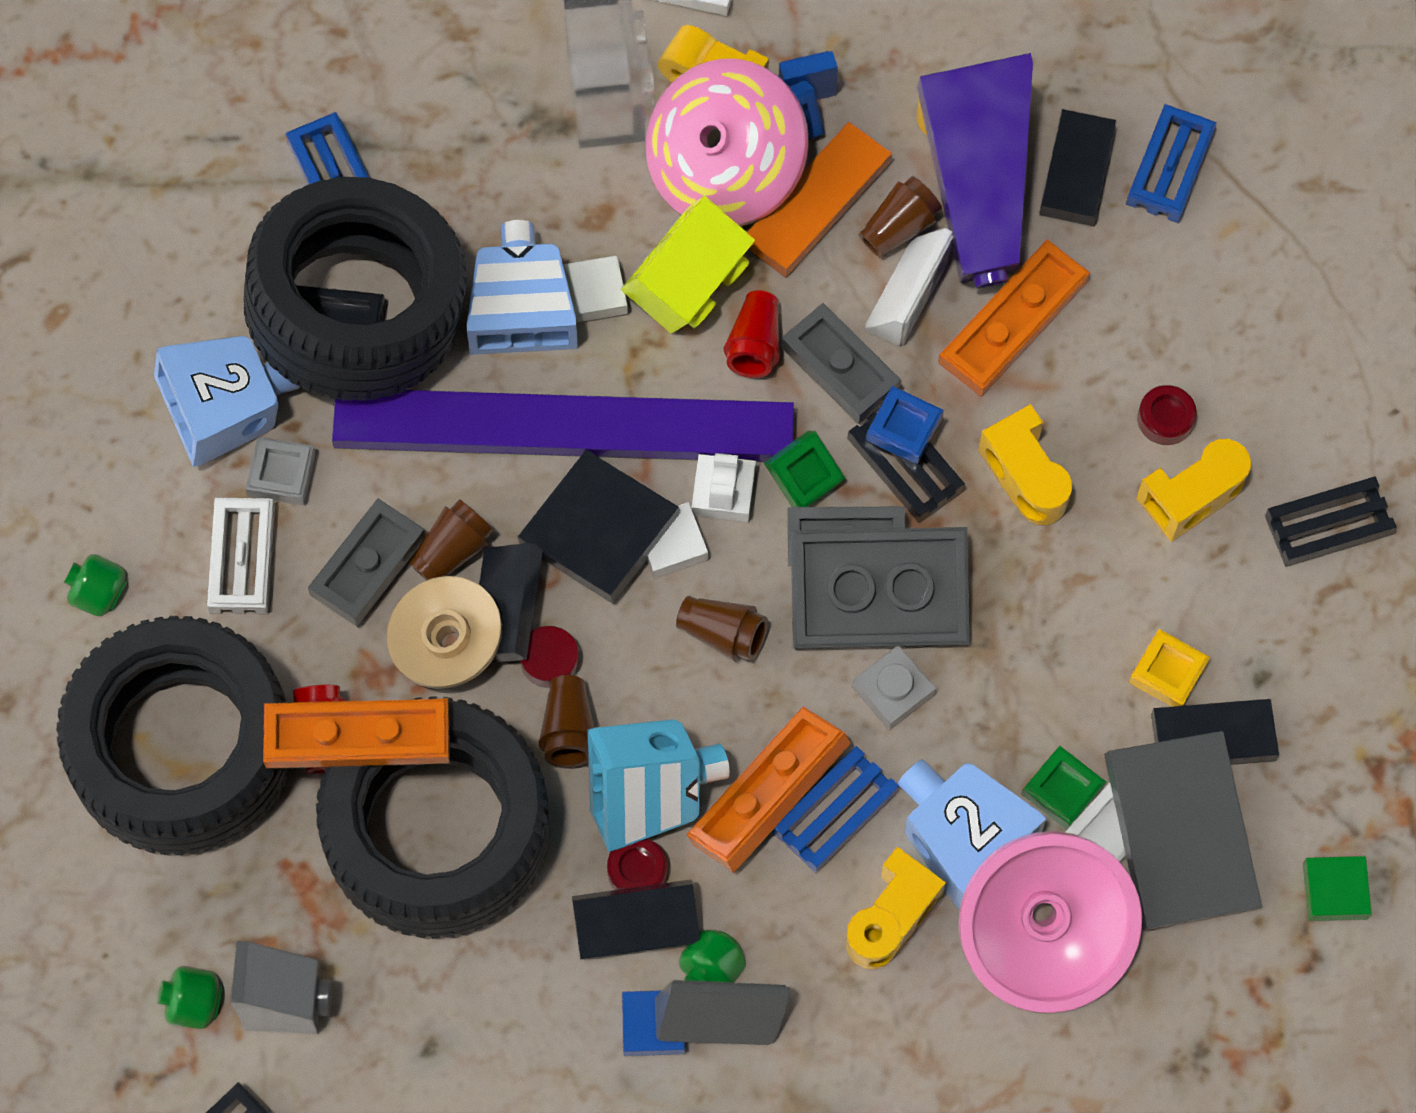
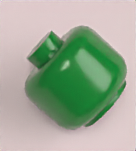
[63,554,127,616]
[679,929,746,983]
[157,966,222,1029]

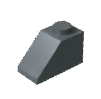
[231,941,333,1034]

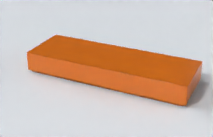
[747,122,892,278]
[938,239,1090,397]
[263,699,450,768]
[686,706,851,873]

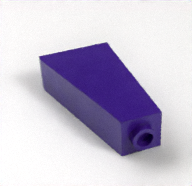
[917,53,1033,288]

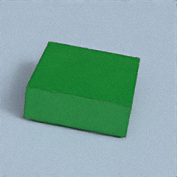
[764,430,845,507]
[1021,745,1106,830]
[1303,856,1372,921]

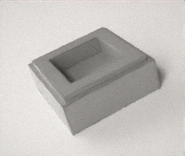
[245,437,316,506]

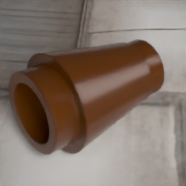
[858,176,942,258]
[408,499,493,581]
[676,596,768,662]
[538,675,594,768]

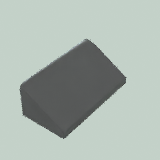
[655,980,790,1045]

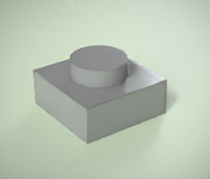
[852,645,936,731]

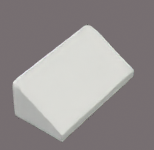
[865,228,954,347]

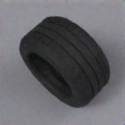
[244,177,467,401]
[56,616,291,855]
[316,696,550,939]

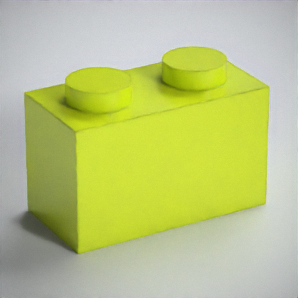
[620,195,755,334]

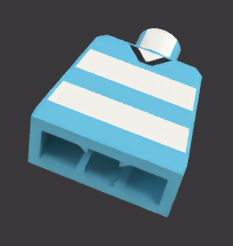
[588,719,730,852]

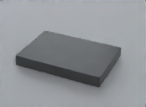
[790,527,970,648]
[1104,731,1262,931]

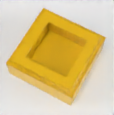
[1128,629,1210,707]

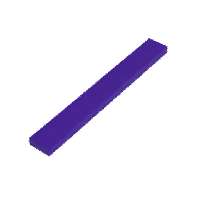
[332,390,794,462]

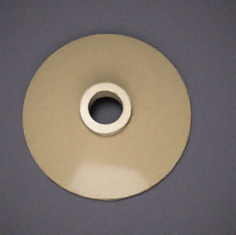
[387,576,502,689]

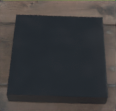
[517,450,680,604]

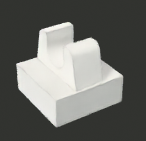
[691,453,756,523]

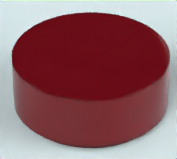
[1137,385,1197,445]
[520,626,579,688]
[607,839,667,890]

